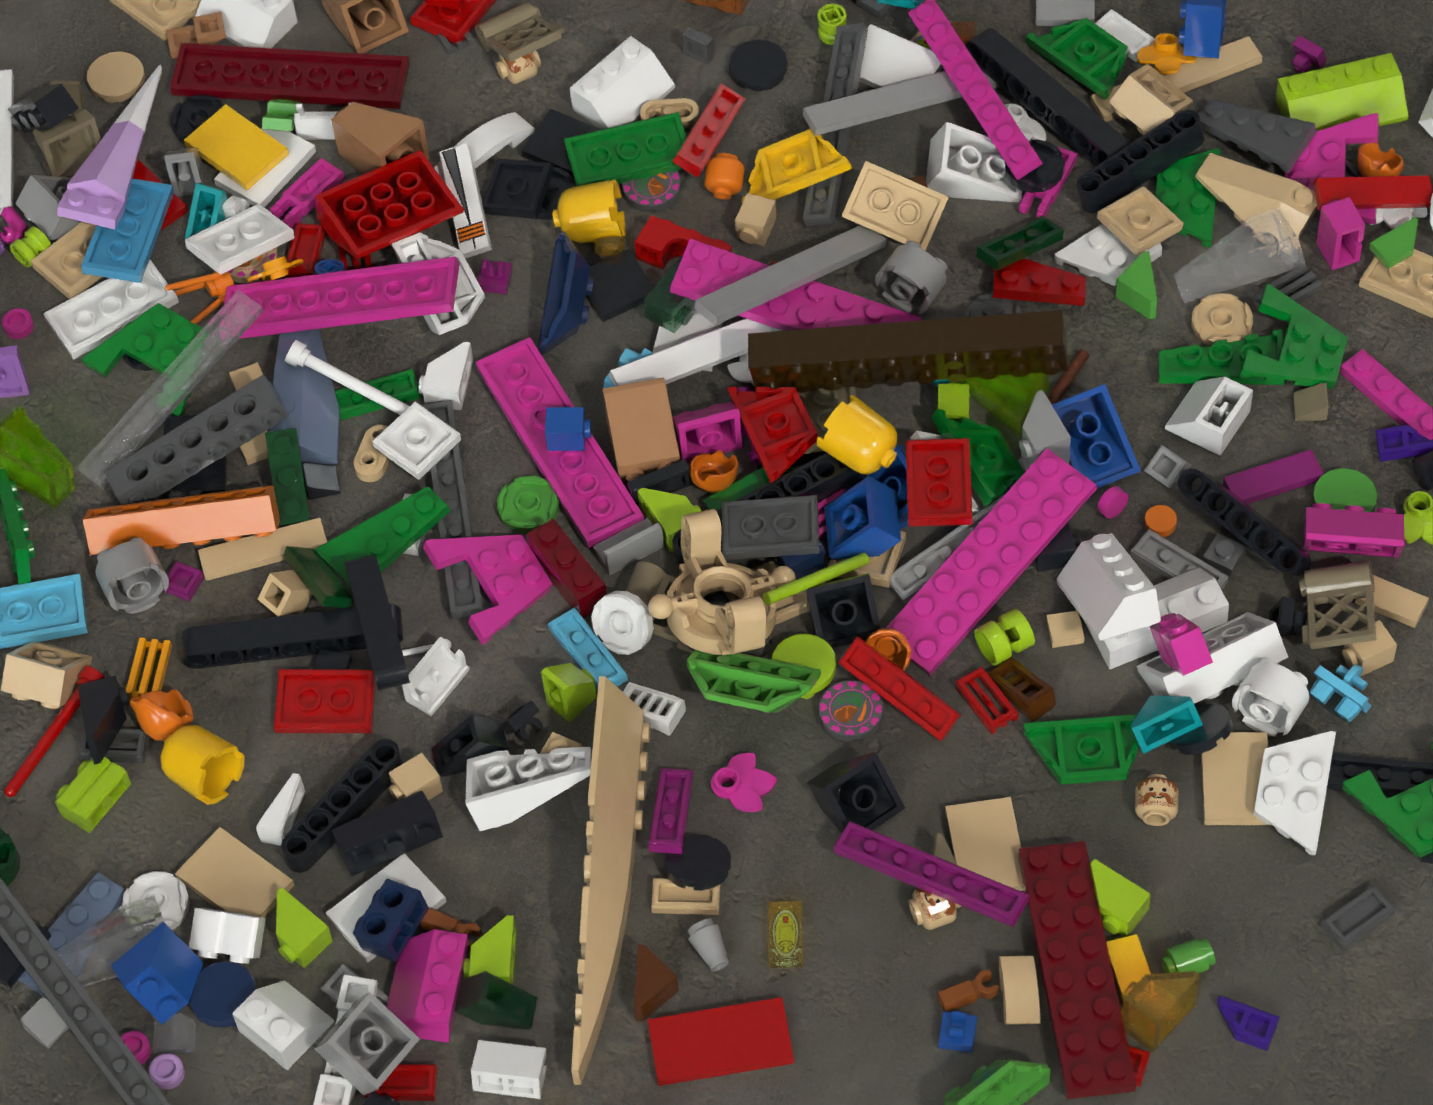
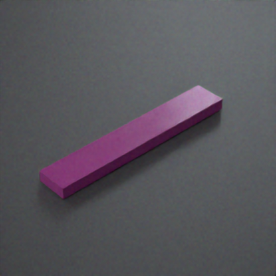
[833,821,1029,927]

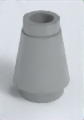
[688,919,729,972]

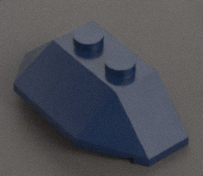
[537,231,594,355]

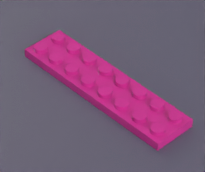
[670,239,921,331]
[219,256,460,341]
[475,337,644,549]
[886,448,1097,677]

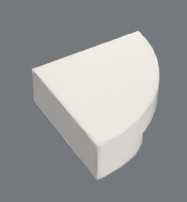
[222,196,250,219]

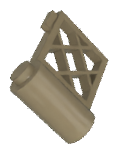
[475,1,564,62]
[625,561,726,653]
[1299,561,1376,650]

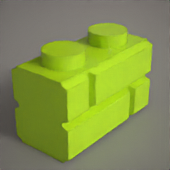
[55,757,131,833]

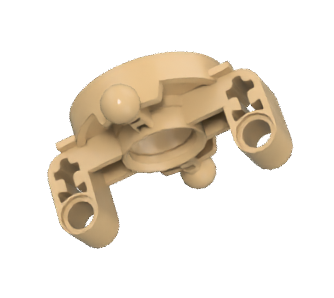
[648,509,796,655]

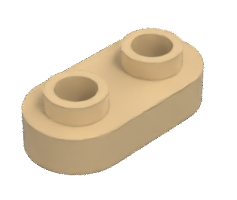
[640,98,699,129]
[353,425,390,482]

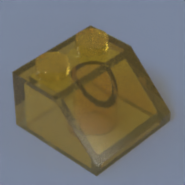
[1121,971,1200,1052]

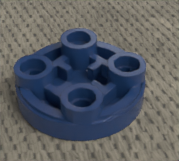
[189,961,257,1028]

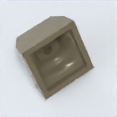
[33,107,101,178]

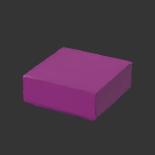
[163,561,205,602]

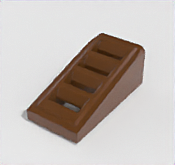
[987,657,1056,722]

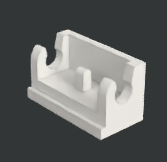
[294,103,350,140]
[402,637,470,716]
[471,1040,547,1099]

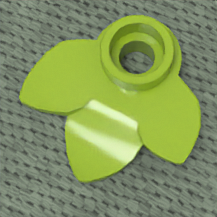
[1403,491,1433,545]

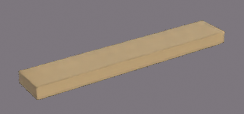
[1090,36,1263,122]

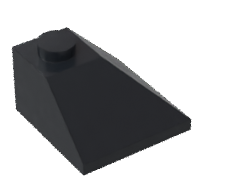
[807,752,905,833]

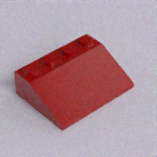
[315,150,464,259]

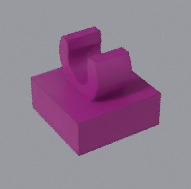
[1292,35,1327,73]
[477,259,513,294]

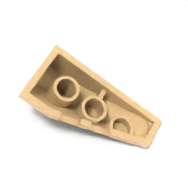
[1195,153,1317,257]

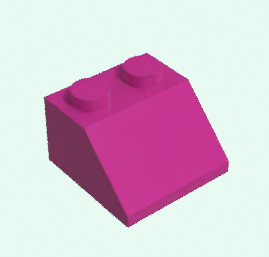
[672,402,743,463]

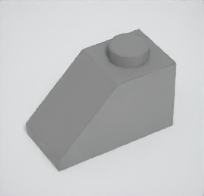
[164,147,204,197]

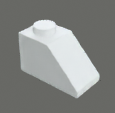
[419,342,473,410]

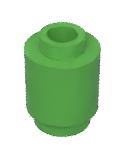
[1162,938,1216,982]

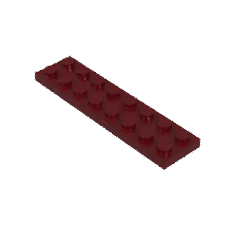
[170,43,410,109]
[1018,841,1136,1099]

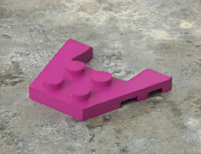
[1285,113,1379,224]
[423,535,553,645]

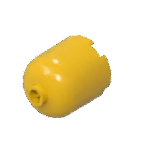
[553,180,626,243]
[817,395,897,475]
[160,725,245,805]

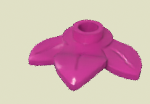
[711,753,777,812]

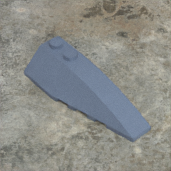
[270,329,340,466]

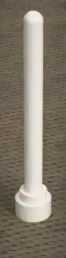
[285,340,409,415]

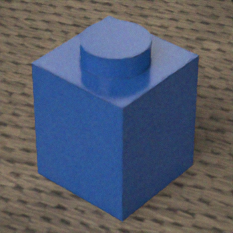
[545,407,592,451]

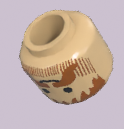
[495,50,541,84]
[1135,774,1179,826]
[908,888,961,930]

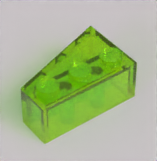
[956,373,1049,438]
[0,405,75,508]

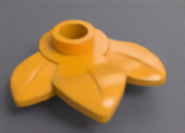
[1137,33,1196,75]
[247,256,304,282]

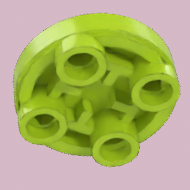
[771,634,836,699]

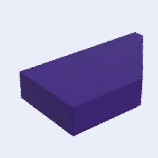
[1376,425,1433,462]
[1217,995,1280,1051]

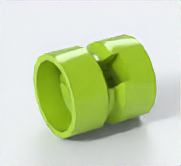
[974,608,1035,666]

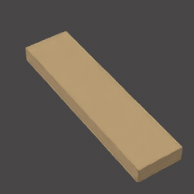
[198,517,327,581]

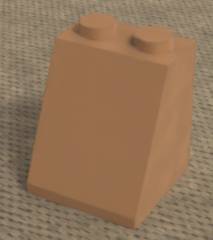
[321,0,409,54]
[331,102,430,174]
[603,377,680,484]

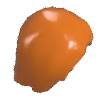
[129,689,194,741]

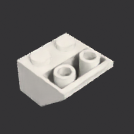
[1165,377,1253,456]

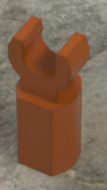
[421,907,482,952]
[936,970,999,1012]

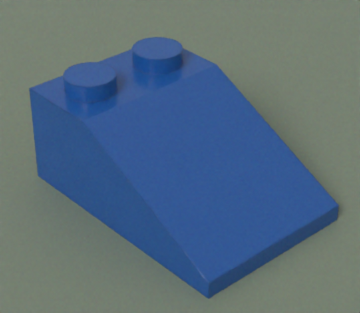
[1052,384,1141,489]

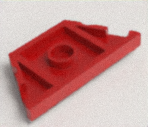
[727,387,818,483]

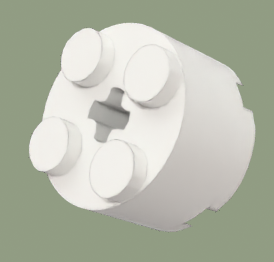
[1232,658,1309,737]

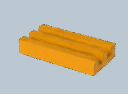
[126,637,172,698]

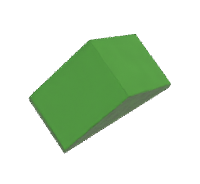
[1115,251,1157,319]

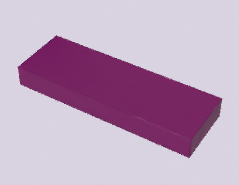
[1223,449,1324,504]
[648,768,694,854]

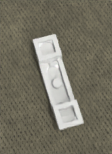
[434,112,535,184]
[313,975,378,1105]

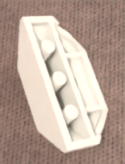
[392,233,485,335]

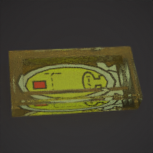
[768,901,803,968]

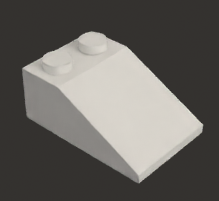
[926,122,1022,202]

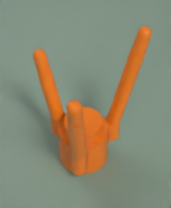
[165,271,234,324]

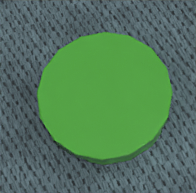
[1312,468,1377,512]
[497,476,560,534]

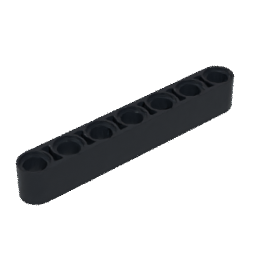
[965,28,1130,166]
[672,453,867,564]
[182,604,403,669]

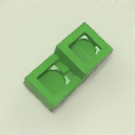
[262,99,301,131]

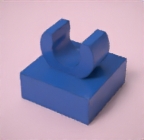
[938,1011,977,1053]

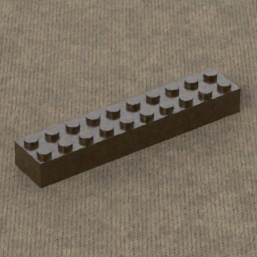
[748,310,1068,393]

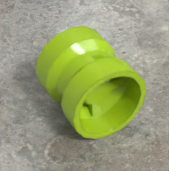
[817,4,847,45]
[9,226,51,268]

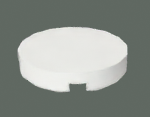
[591,591,654,655]
[122,871,190,935]

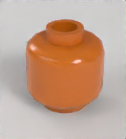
[704,153,745,200]

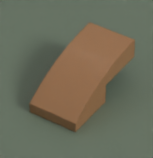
[166,12,226,59]

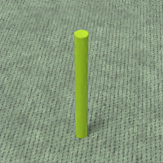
[762,552,869,605]

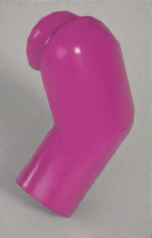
[0,206,26,245]

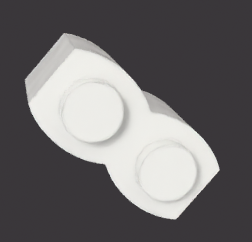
[189,908,266,964]

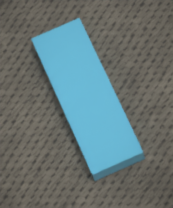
[548,607,628,692]

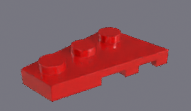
[992,258,1086,306]

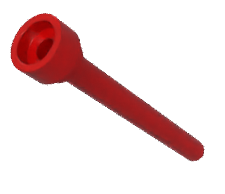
[4,666,105,797]

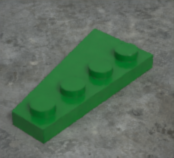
[0,468,35,585]

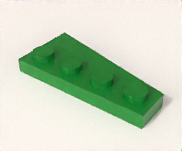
[1158,329,1285,385]
[314,486,451,588]

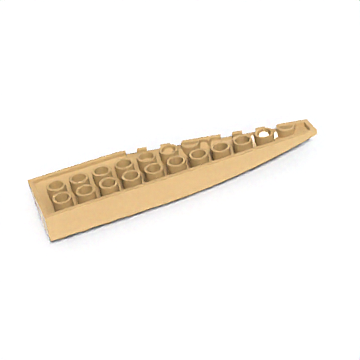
[571,676,651,1085]

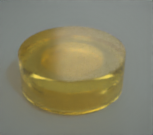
[594,236,625,256]

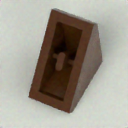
[634,945,679,1021]

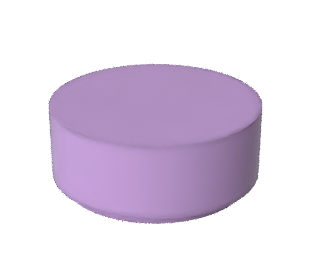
[149,1053,185,1090]

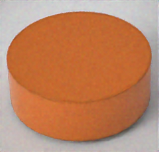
[1144,505,1177,537]

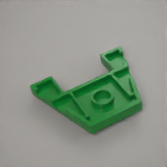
[1239,284,1348,389]
[82,303,210,417]
[1342,741,1433,858]

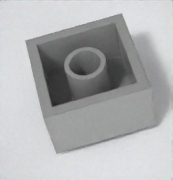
[314,992,420,1096]

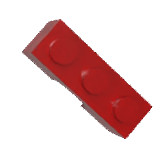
[634,215,732,270]

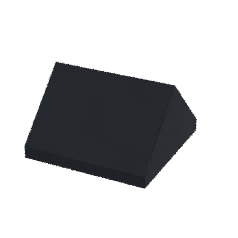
[806,573,880,648]

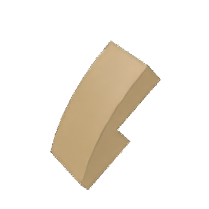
[999,956,1040,1025]

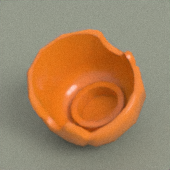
[1357,143,1404,177]
[689,450,738,493]
[866,628,911,671]

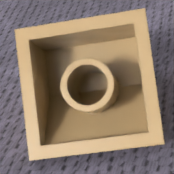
[1109,64,1193,135]
[1,642,92,709]

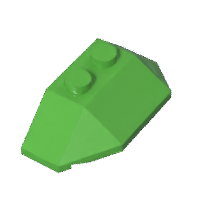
[687,650,821,713]
[943,1060,1050,1105]

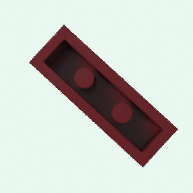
[527,518,607,619]

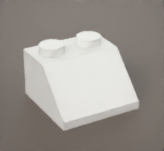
[232,980,334,1070]

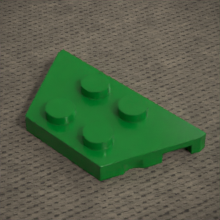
[1026,18,1128,100]
[1155,148,1221,248]
[931,409,1025,506]
[1023,714,1140,785]

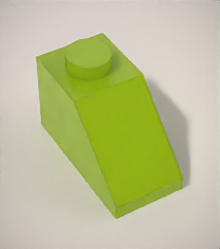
[637,488,701,552]
[541,663,597,723]
[1090,858,1151,937]
[276,887,333,969]
[464,915,517,992]

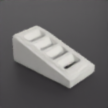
[623,682,686,736]
[256,773,305,846]

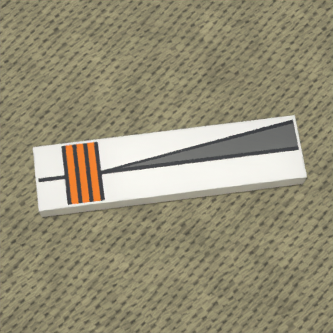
[439,143,492,258]

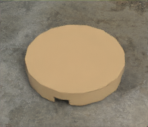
[87,51,145,103]
[1191,293,1253,346]

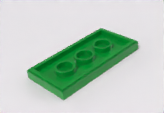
[564,112,687,186]

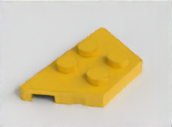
[742,129,853,203]

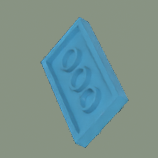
[81,179,174,283]

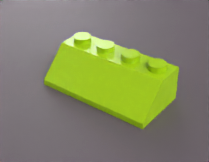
[1275,53,1408,131]

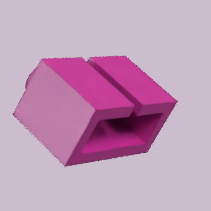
[1316,197,1365,270]
[1149,613,1213,676]

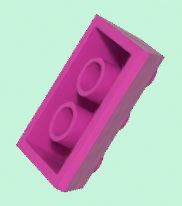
[1302,503,1405,558]
[387,929,468,1043]

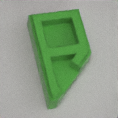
[1369,217,1418,269]

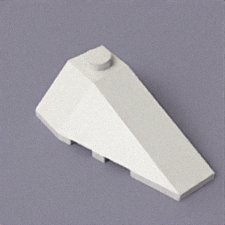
[465,747,592,831]

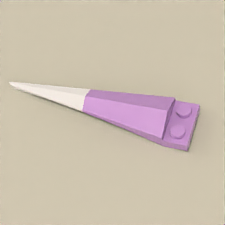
[57,65,162,229]

